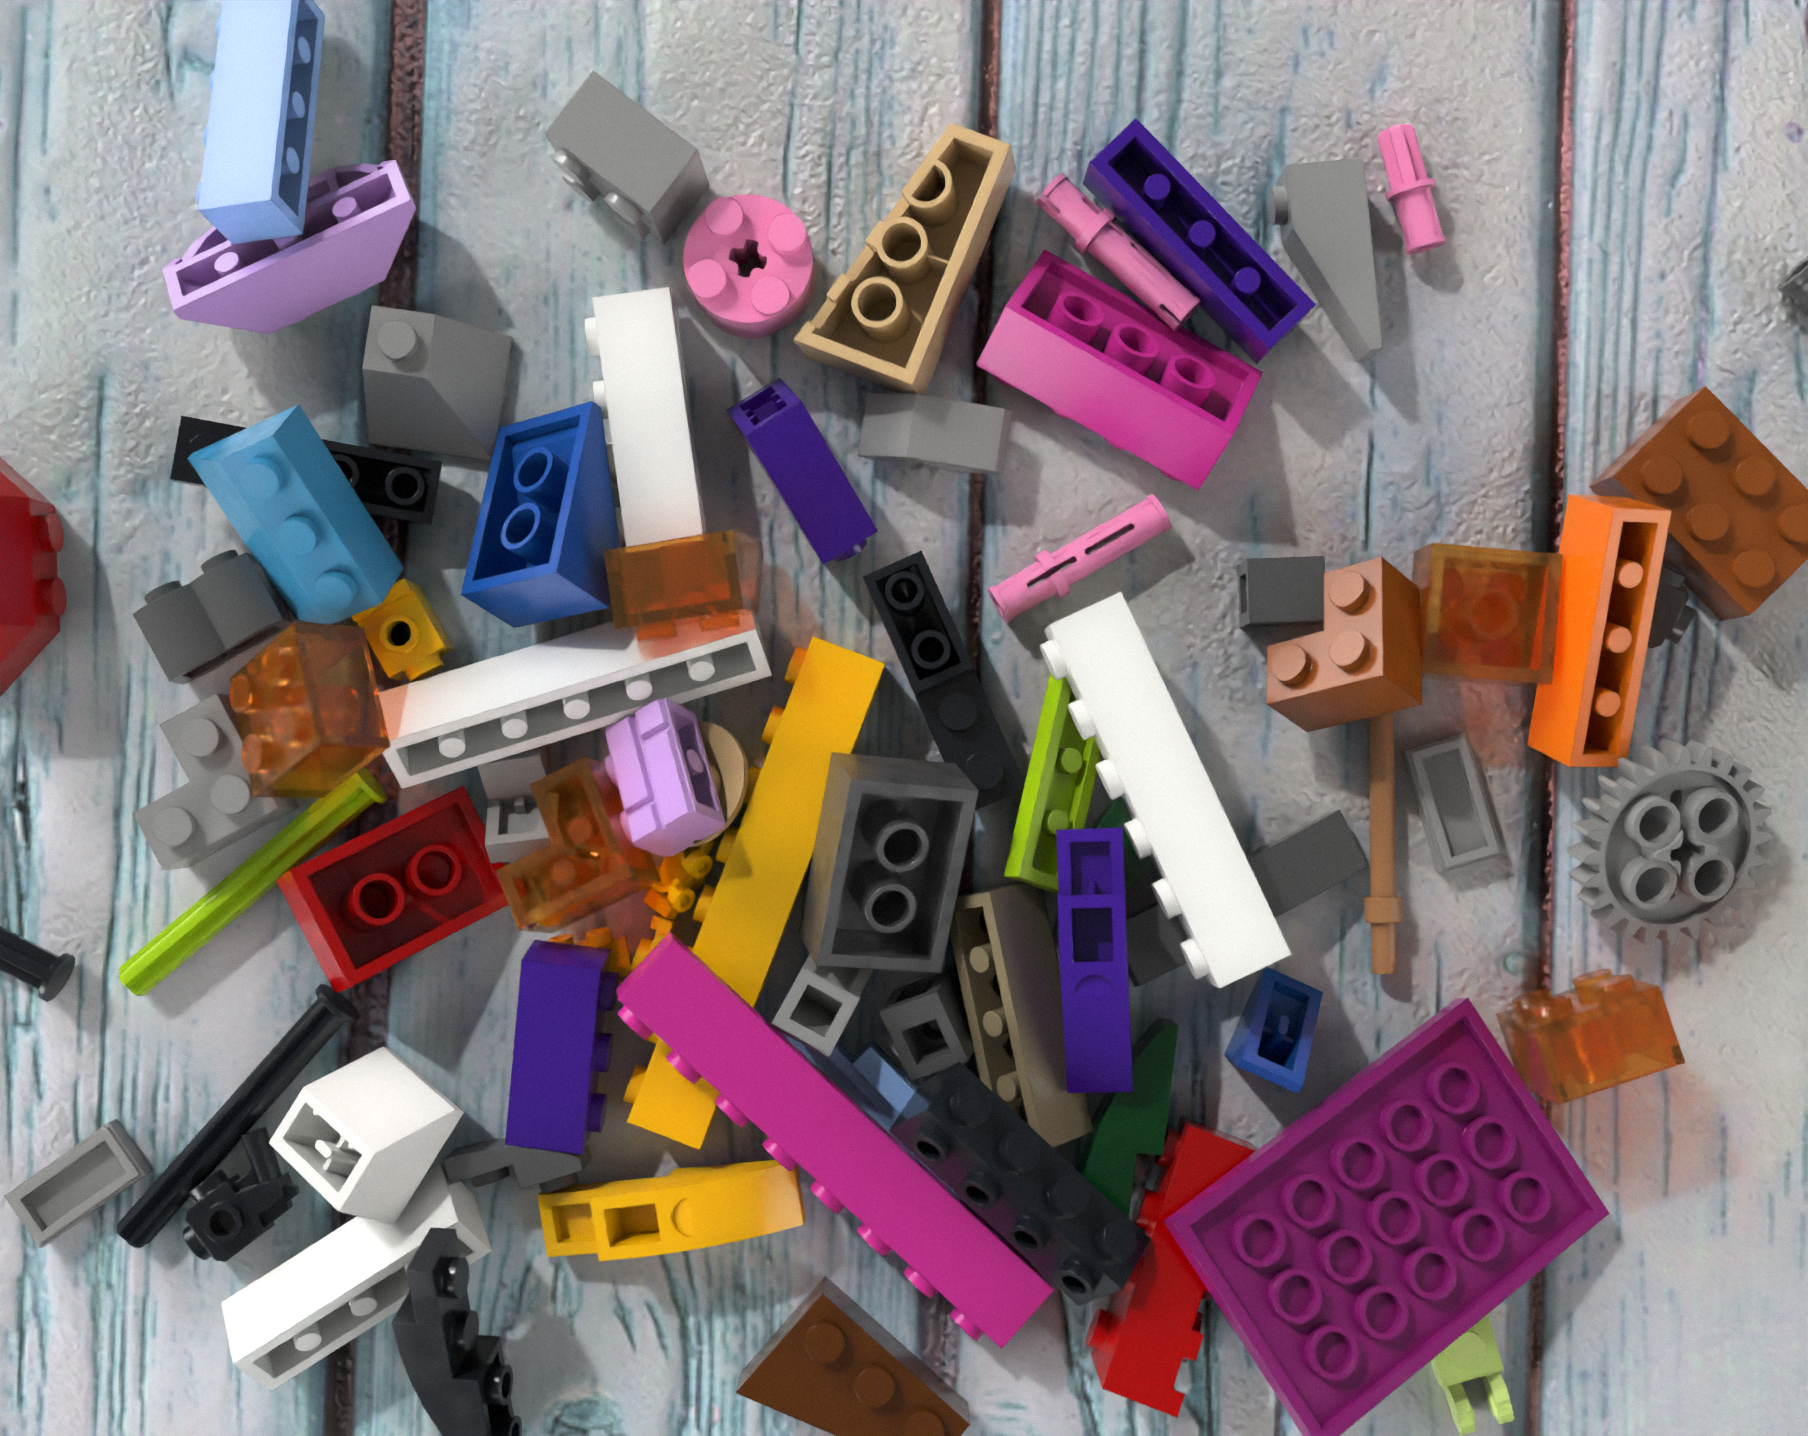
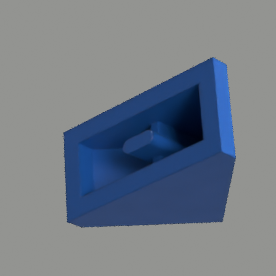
[1224,967,1323,1094]

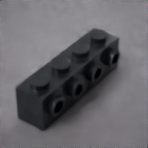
[888,1061,1151,1306]

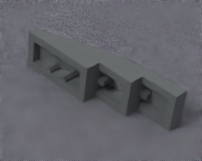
[1126,810,1369,987]

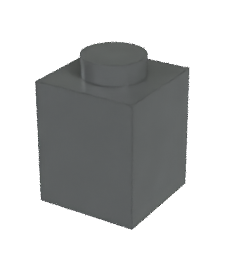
[1237,556,1326,628]

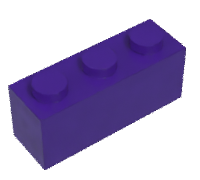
[505,940,619,1155]

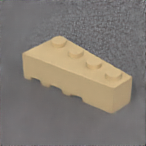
[793,123,1016,395]

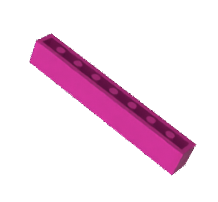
[616,932,1054,1349]

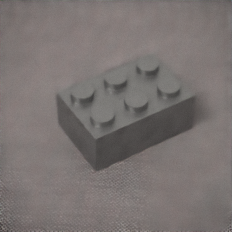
[798,752,978,973]

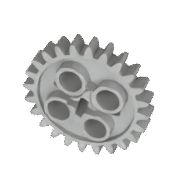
[1567,739,1773,946]

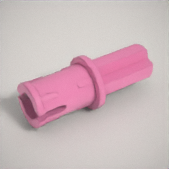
[1377,124,1446,255]

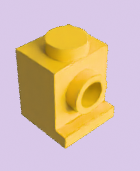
[351,578,455,683]

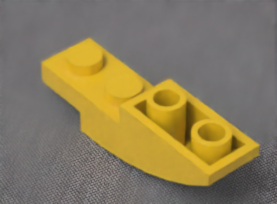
[537,1160,806,1261]

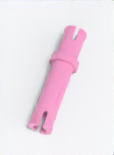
[1036,173,1202,332]
[987,494,1172,624]

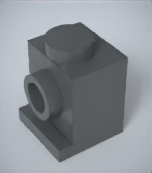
[879,969,974,1081]

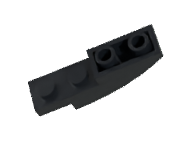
[170,416,442,525]
[863,550,1025,812]
[391,1228,522,1436]

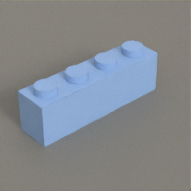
[196,0,325,244]

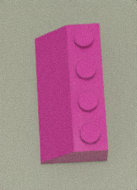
[976,249,1263,491]

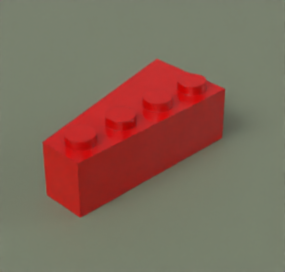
[1086,1116,1258,1418]

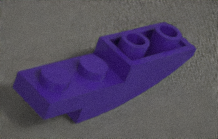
[1056,828,1133,1093]

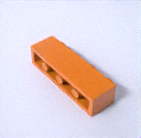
[1527,494,1672,767]

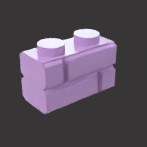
[604,698,726,857]

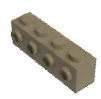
[949,882,1093,1148]

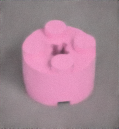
[683,194,816,339]

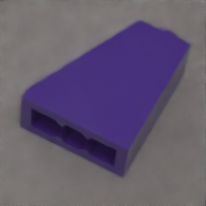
[727,377,878,565]

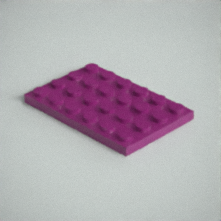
[1163,998,1610,1436]

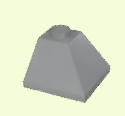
[362,305,514,462]

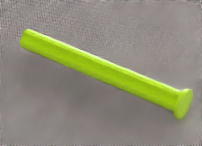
[119,761,388,996]

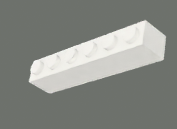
[376,581,772,789]
[1040,592,1292,989]

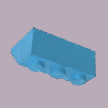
[188,404,404,626]

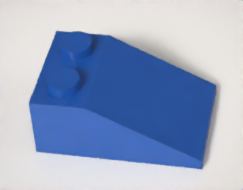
[461,401,620,628]

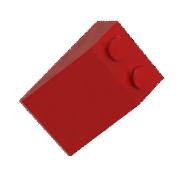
[276,786,521,994]

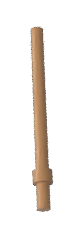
[1364,712,1403,974]

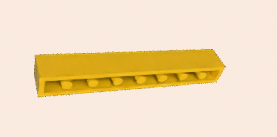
[623,636,886,1150]

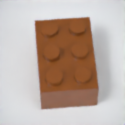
[1589,386,1808,621]

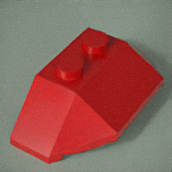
[0,457,67,697]

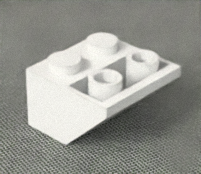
[269,1046,464,1225]

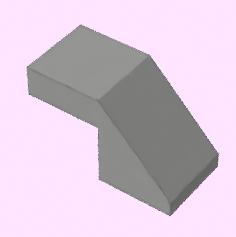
[858,393,1012,474]
[477,744,556,863]
[770,954,874,1058]

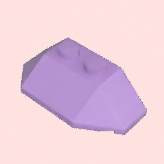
[162,160,416,334]

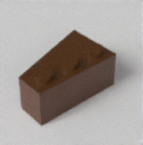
[735,1276,970,1436]

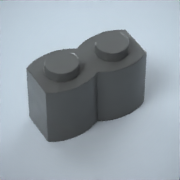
[133,550,295,685]

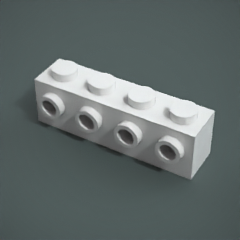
[585,287,710,560]
[221,1163,492,1391]

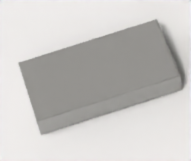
[1401,733,1503,873]
[4,1119,153,1248]

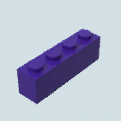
[1083,118,1316,364]

